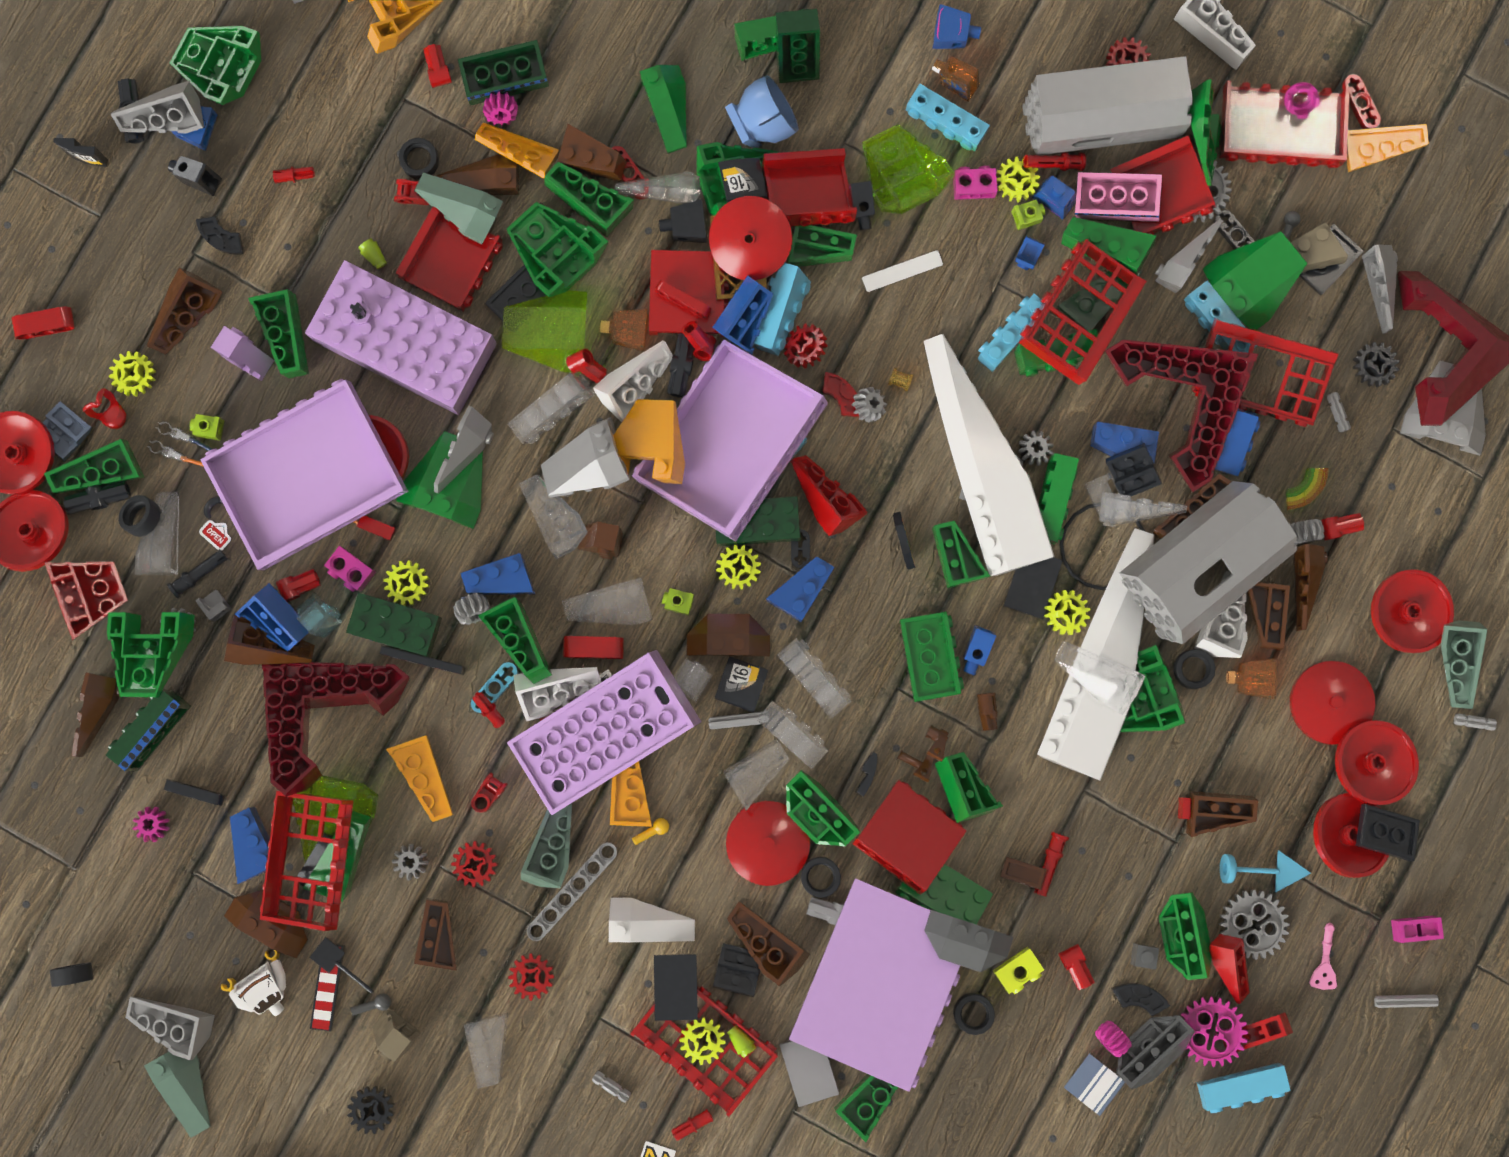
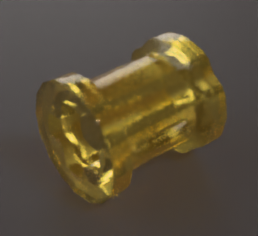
[888,367,913,391]

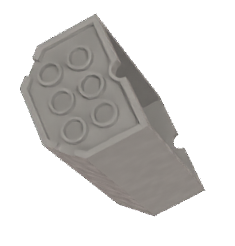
[1022,56,1192,155]
[1119,481,1297,644]

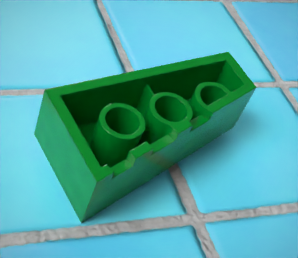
[545,162,634,237]
[248,289,309,378]
[1014,329,1098,377]
[478,597,552,684]
[302,811,371,902]
[834,1074,898,1142]

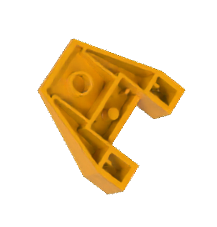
[348,0,443,54]
[613,399,685,484]

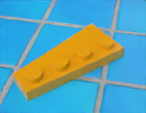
[475,122,559,178]

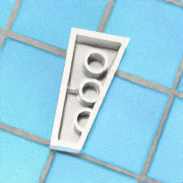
[1174,0,1256,70]

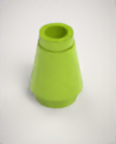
[358,238,387,270]
[727,1025,757,1058]

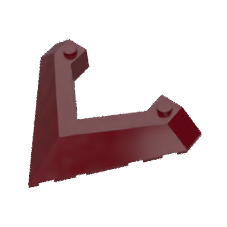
[1398,271,1509,426]
[1105,340,1258,492]
[262,662,410,797]

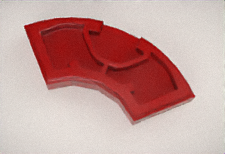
[823,372,859,418]

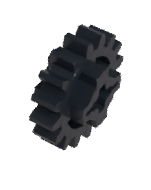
[1352,342,1400,387]
[347,1086,395,1134]

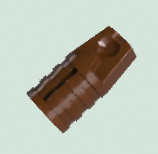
[977,692,998,731]

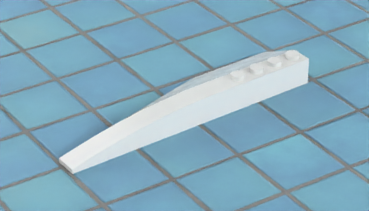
[924,334,1055,576]
[1037,528,1155,781]

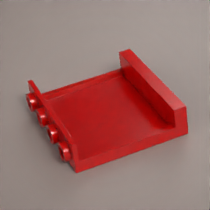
[1110,135,1217,235]
[762,148,857,226]
[396,207,503,312]
[649,250,729,337]
[852,780,966,895]

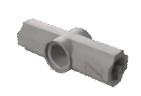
[806,896,844,925]

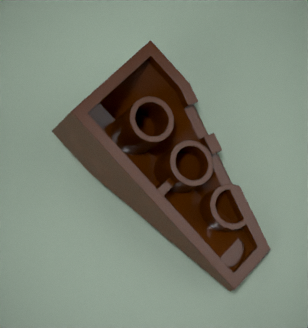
[437,154,519,195]
[147,267,223,355]
[1294,544,1328,631]
[224,615,315,665]
[72,672,120,757]
[727,902,810,986]

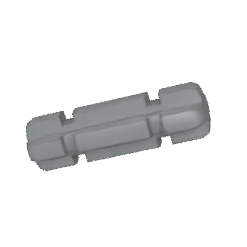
[1327,392,1351,432]
[1454,713,1497,730]
[592,1071,631,1103]

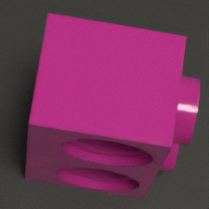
[953,166,997,200]
[324,546,376,592]
[1391,916,1444,943]

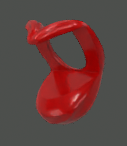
[83,388,127,429]

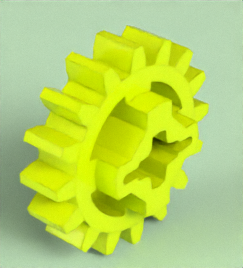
[996,157,1040,203]
[109,351,156,397]
[716,545,761,590]
[383,560,430,606]
[1044,590,1090,635]
[679,1017,726,1065]

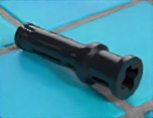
[167,549,228,599]

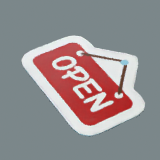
[199,520,231,550]

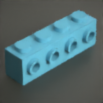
[906,84,990,151]
[1184,280,1257,353]
[978,294,1042,372]
[1197,1063,1291,1113]

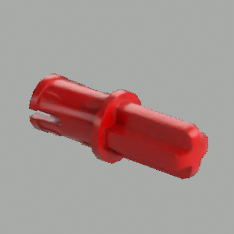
[273,166,315,183]
[472,692,505,728]
[671,1109,714,1140]

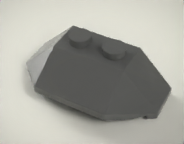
[924,910,1013,972]
[1117,1015,1195,1090]

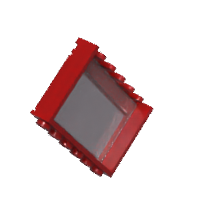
[1219,80,1350,168]

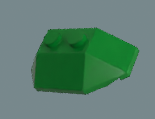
[786,770,861,847]
[1158,892,1212,980]

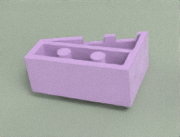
[211,326,275,381]

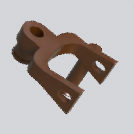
[896,725,949,782]

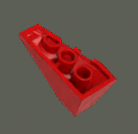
[791,455,868,536]

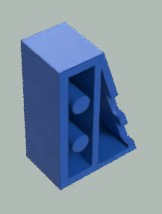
[712,275,773,354]
[1215,408,1260,476]
[1090,422,1159,463]
[460,553,536,595]
[766,556,834,622]
[234,583,312,651]
[230,807,270,884]

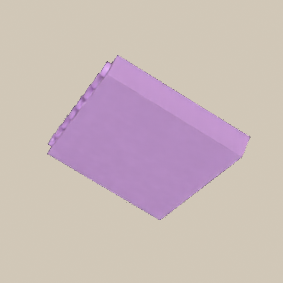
[632,340,828,542]
[200,379,409,570]
[789,878,960,1092]

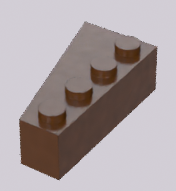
[1153,474,1232,539]

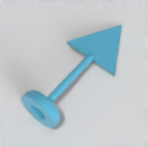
[1220,850,1311,892]

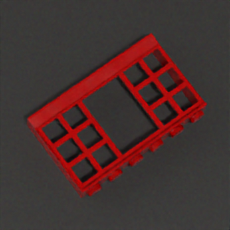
[1018,239,1147,385]
[1191,318,1338,427]
[260,791,354,931]
[630,986,778,1117]

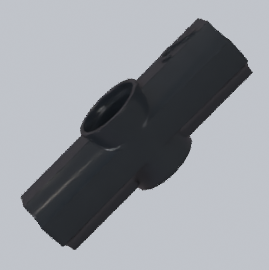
[118,78,144,144]
[667,333,694,398]
[63,481,131,515]

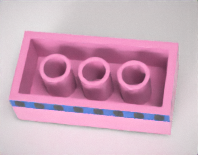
[1075,172,1162,222]

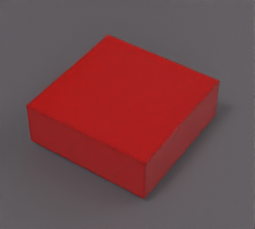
[1178,797,1191,819]

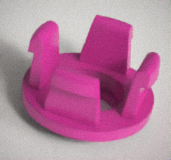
[1284,82,1320,119]

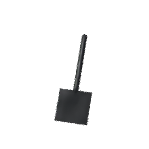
[309,937,374,993]

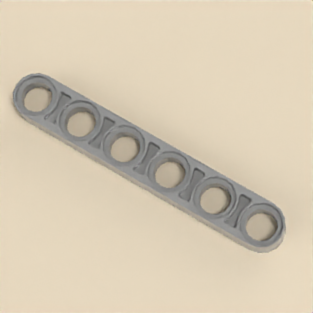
[527,842,618,941]

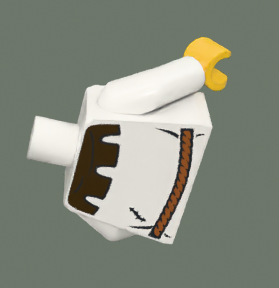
[221,950,286,1016]

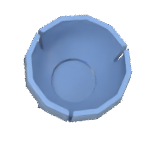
[725,75,799,148]

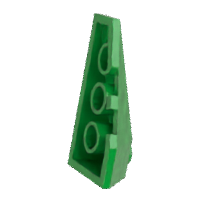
[640,65,687,154]

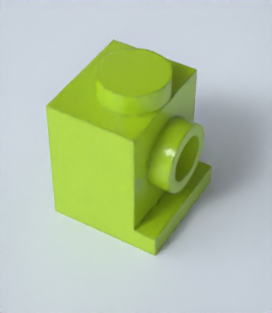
[1011,199,1045,230]
[190,414,224,441]
[662,588,694,616]

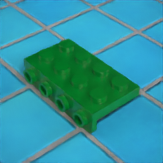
[900,611,964,702]
[895,864,993,925]

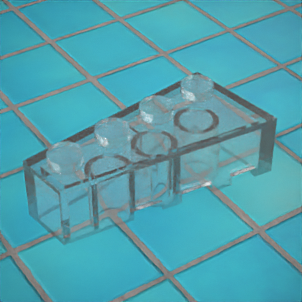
[507,372,596,444]
[777,638,852,719]

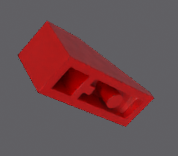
[1209,934,1250,1004]
[1222,1012,1293,1052]

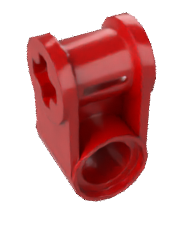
[394,179,430,205]
[471,772,508,813]

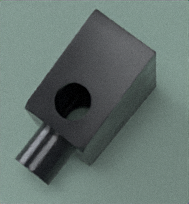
[168,156,222,196]
[849,181,875,231]
[659,199,707,243]

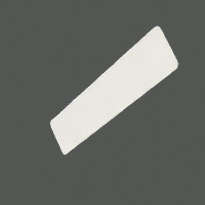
[862,250,943,292]

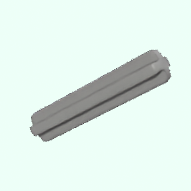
[709,711,770,729]
[1374,994,1439,1008]

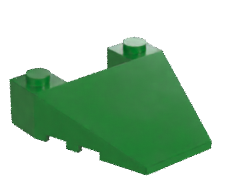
[107,612,195,697]

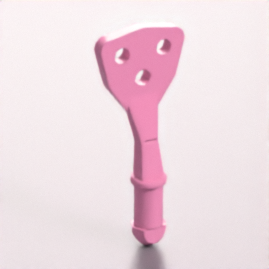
[1309,923,1337,990]

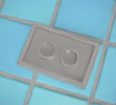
[779,1041,839,1107]

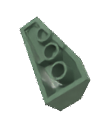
[415,173,503,244]
[1441,621,1488,709]
[521,804,572,888]
[144,1052,211,1138]

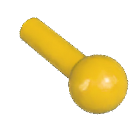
[632,818,669,845]

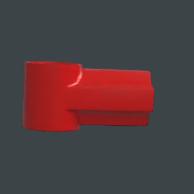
[423,44,452,88]
[682,321,717,361]
[566,348,607,383]
[1321,513,1364,541]
[276,569,321,602]
[1058,944,1095,990]

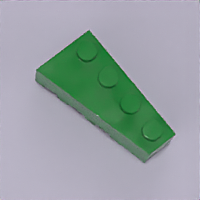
[734,9,804,61]
[1061,217,1156,275]
[44,439,145,493]
[1038,453,1079,545]

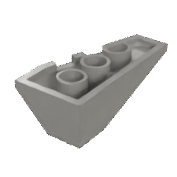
[110,81,204,133]
[1155,219,1223,294]
[1362,244,1398,334]
[434,406,494,494]
[125,996,215,1060]

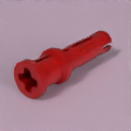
[1023,152,1086,171]
[1034,831,1069,897]

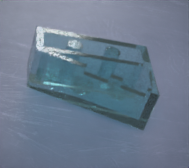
[296,592,343,639]

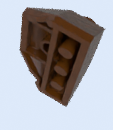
[687,614,770,657]
[224,890,308,958]

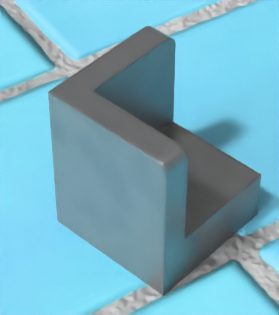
[195,590,232,622]

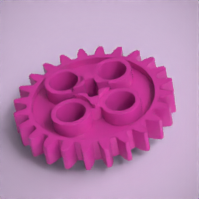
[1181,996,1248,1067]

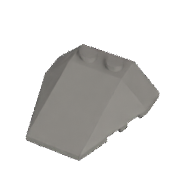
[1400,360,1486,456]
[541,417,629,498]

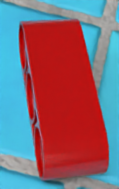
[12,306,75,340]
[563,636,624,659]

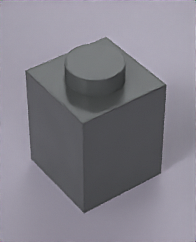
[1130,943,1159,970]

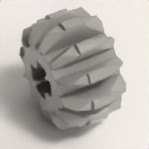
[852,387,887,423]
[1018,431,1054,466]
[1290,519,1324,545]
[453,593,490,625]
[392,844,429,880]

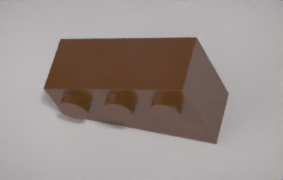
[557,124,626,181]
[578,522,623,560]
[1247,582,1290,650]
[1186,791,1258,837]
[414,898,457,971]

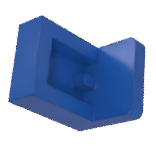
[1015,236,1045,270]

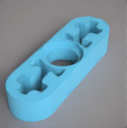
[471,662,519,713]

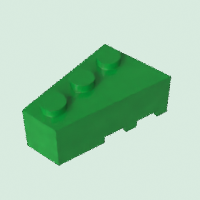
[788,225,857,267]
[932,521,990,588]
[935,752,1003,823]

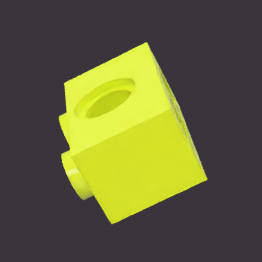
[992,947,1044,994]

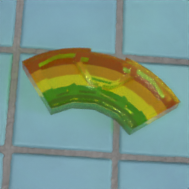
[1286,468,1328,510]

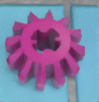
[483,92,518,126]
[132,807,170,842]
[1095,1020,1132,1058]

